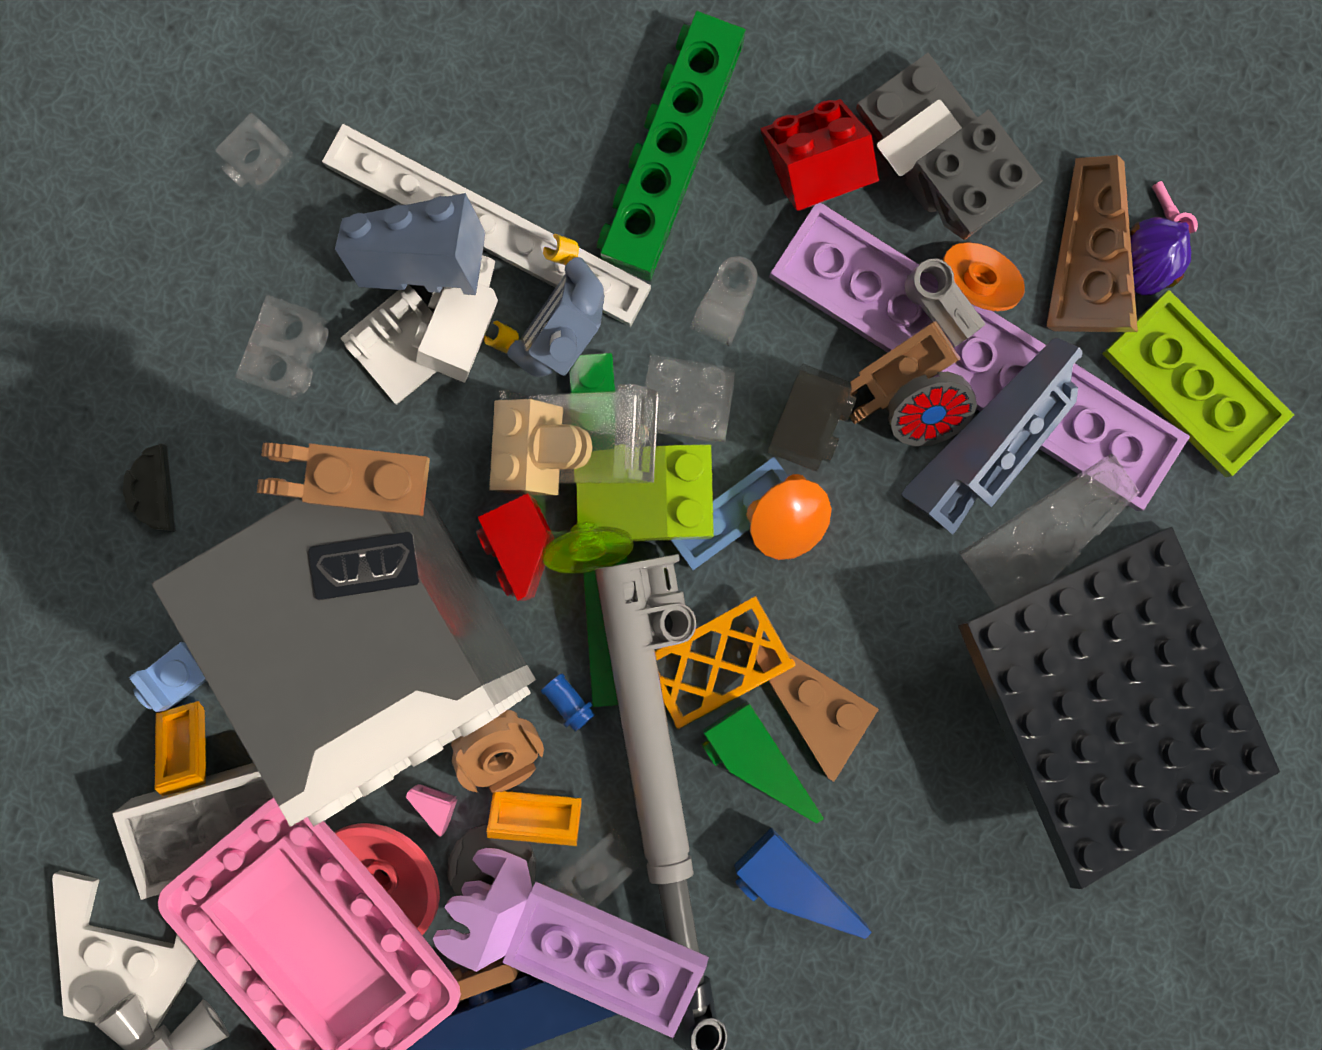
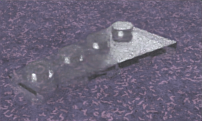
[959,454,1140,607]

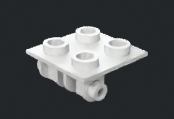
[341,284,437,405]

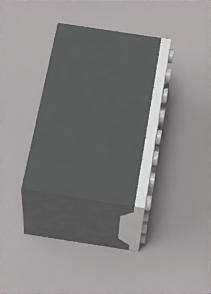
[151,497,536,827]

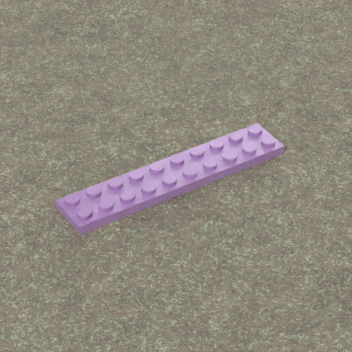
[769,203,1190,511]

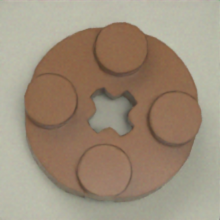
[451,710,544,793]

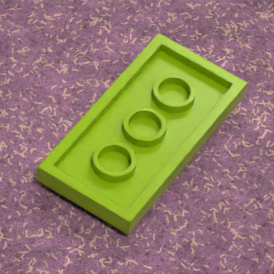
[1102,290,1294,478]

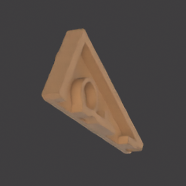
[743,626,879,782]

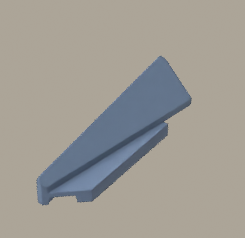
[902,338,1082,535]

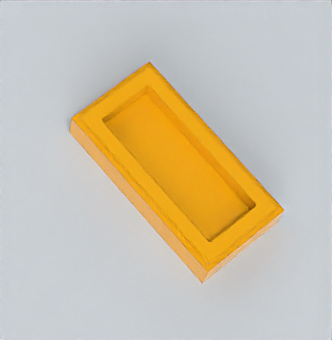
[155,701,206,796]
[487,791,582,846]

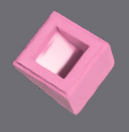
[406,784,457,837]

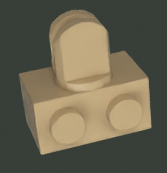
[489,399,592,495]

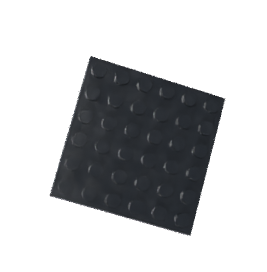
[958,527,1280,889]

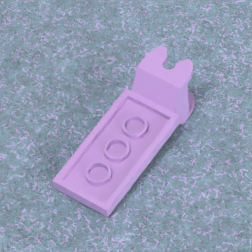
[433,848,709,1038]

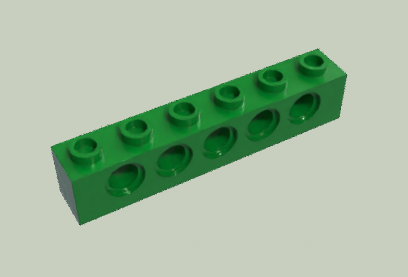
[597,11,746,282]

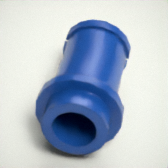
[540,673,595,732]

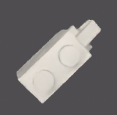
[412,255,498,383]

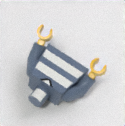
[483,234,605,377]

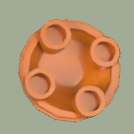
[746,474,832,560]

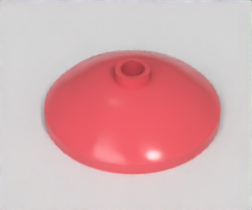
[334,823,440,935]

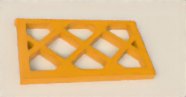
[655,596,795,729]

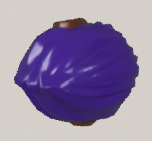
[1130,217,1191,296]

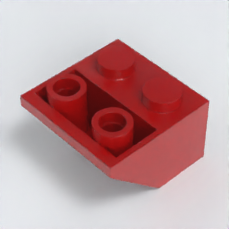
[760,99,879,211]
[476,493,555,601]

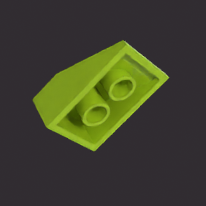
[576,444,714,542]

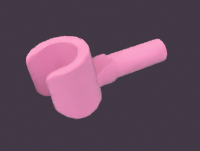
[1152,181,1198,233]

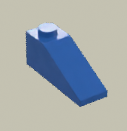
[734,827,872,939]

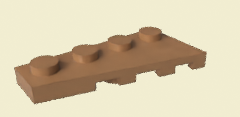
[1046,155,1138,332]

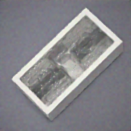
[113,763,326,900]

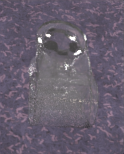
[690,256,757,347]

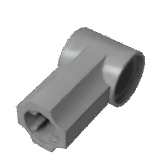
[905,259,985,348]

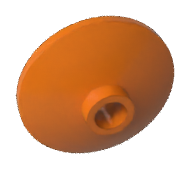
[942,242,1025,311]

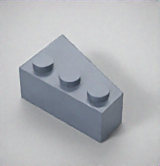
[335,193,486,295]

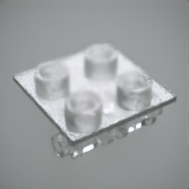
[637,355,736,445]

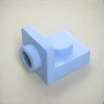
[129,642,207,712]

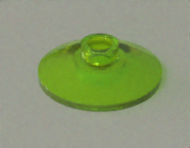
[542,522,634,573]

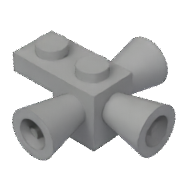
[95,993,229,1050]

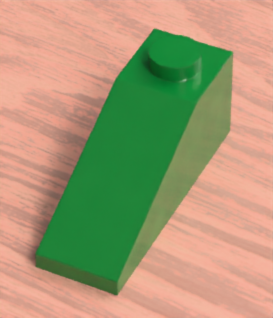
[701,701,824,824]

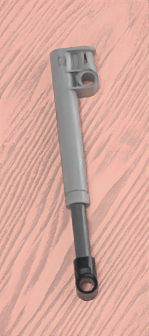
[595,554,727,1050]

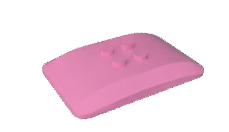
[158,797,461,1050]

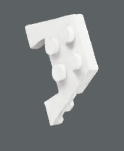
[52,870,198,1032]

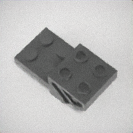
[856,53,1043,240]

